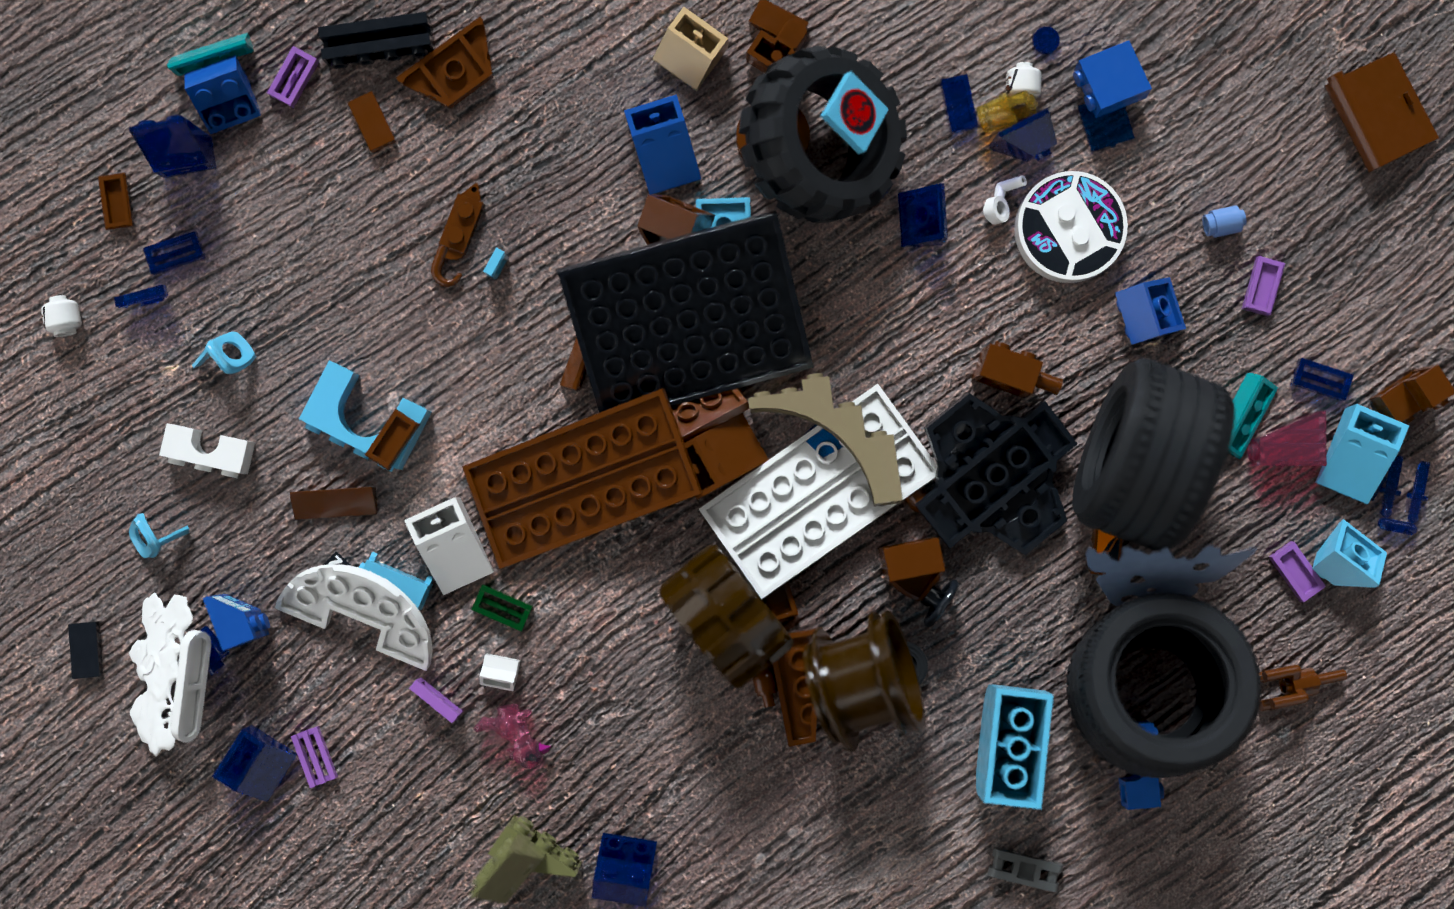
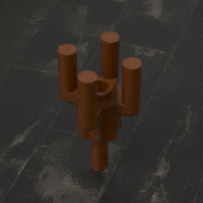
[1259,665,1347,712]

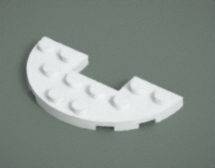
[275,564,432,671]

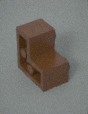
[1369,364,1454,424]

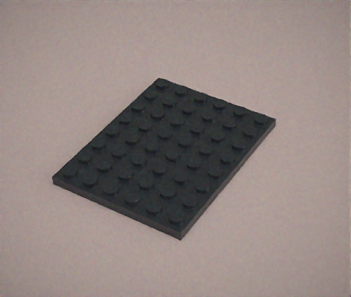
[557,210,814,413]

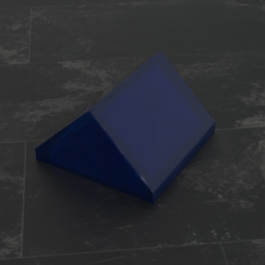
[898,183,948,247]

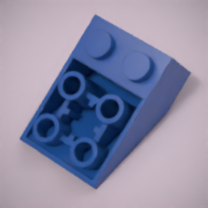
[624,94,702,195]

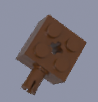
[971,341,1063,398]

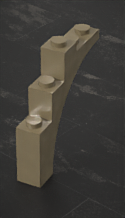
[748,373,903,507]

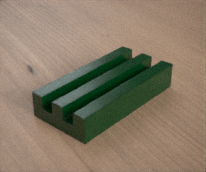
[471,584,533,632]

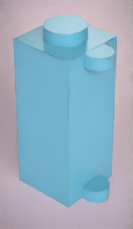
[359,552,434,610]

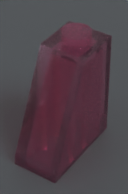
[1248,411,1327,467]

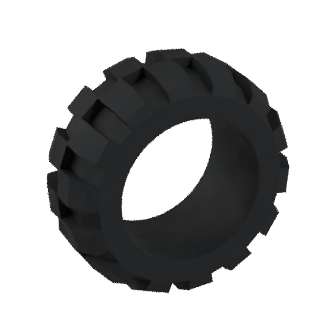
[739,45,907,223]

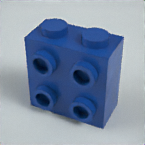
[1073,40,1152,118]

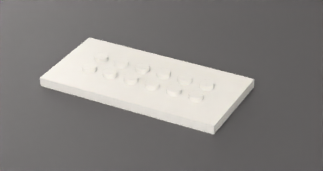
[699,384,937,599]

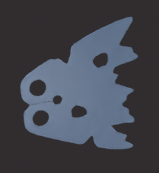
[1086,545,1256,606]

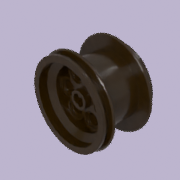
[804,610,925,752]

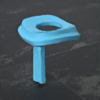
[192,332,256,374]
[129,513,190,558]

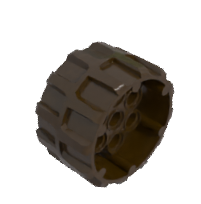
[658,544,794,689]

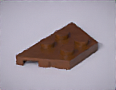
[396,16,494,109]

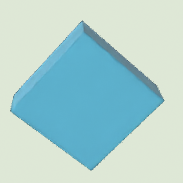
[483,247,508,280]

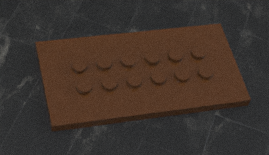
[462,389,703,569]

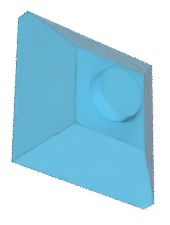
[1312,519,1387,588]

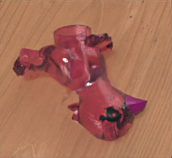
[473,704,551,769]

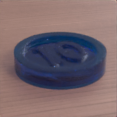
[1032,26,1060,55]

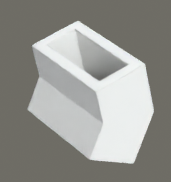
[480,653,521,691]

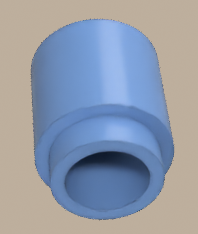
[1202,205,1246,238]

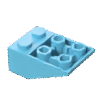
[1315,404,1409,504]

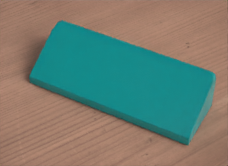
[167,33,254,76]
[1228,373,1278,459]

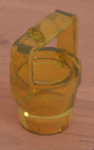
[976,91,1038,134]

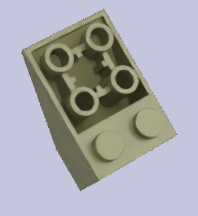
[488,815,582,877]
[470,832,546,904]

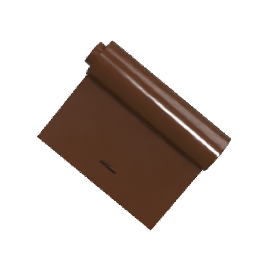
[1324,52,1439,173]

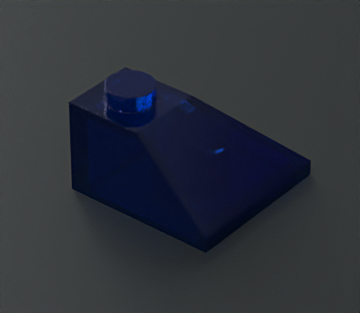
[989,108,1057,162]

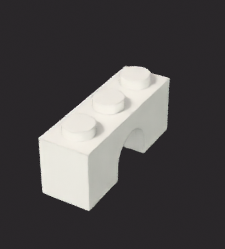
[159,423,255,478]

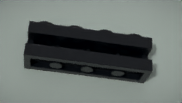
[318,12,435,69]

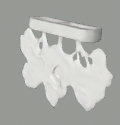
[129,593,211,757]

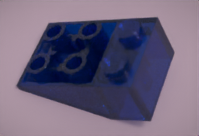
[129,115,217,178]

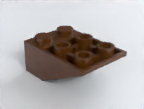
[684,413,769,500]

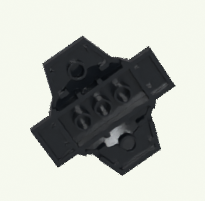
[915,392,1078,555]

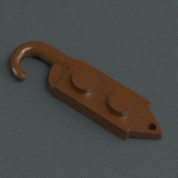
[431,182,485,287]

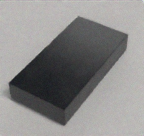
[68,621,103,679]

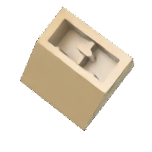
[653,7,728,91]

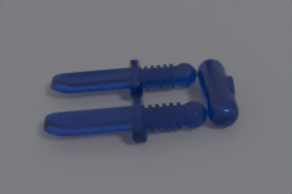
[1378,456,1430,535]

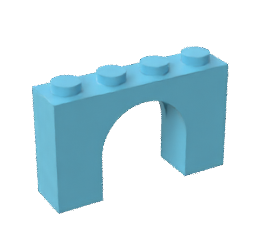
[299,360,432,472]

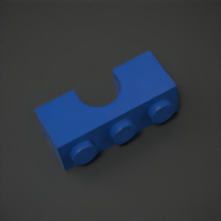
[1119,720,1164,810]

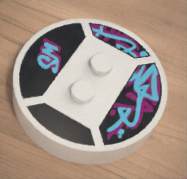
[1014,171,1128,283]

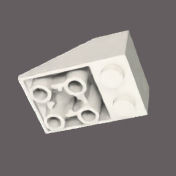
[404,497,494,595]

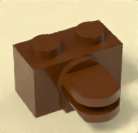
[746,19,807,73]

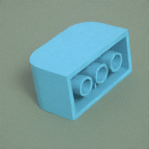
[976,684,1053,809]

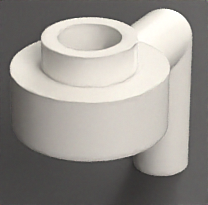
[983,175,1027,225]

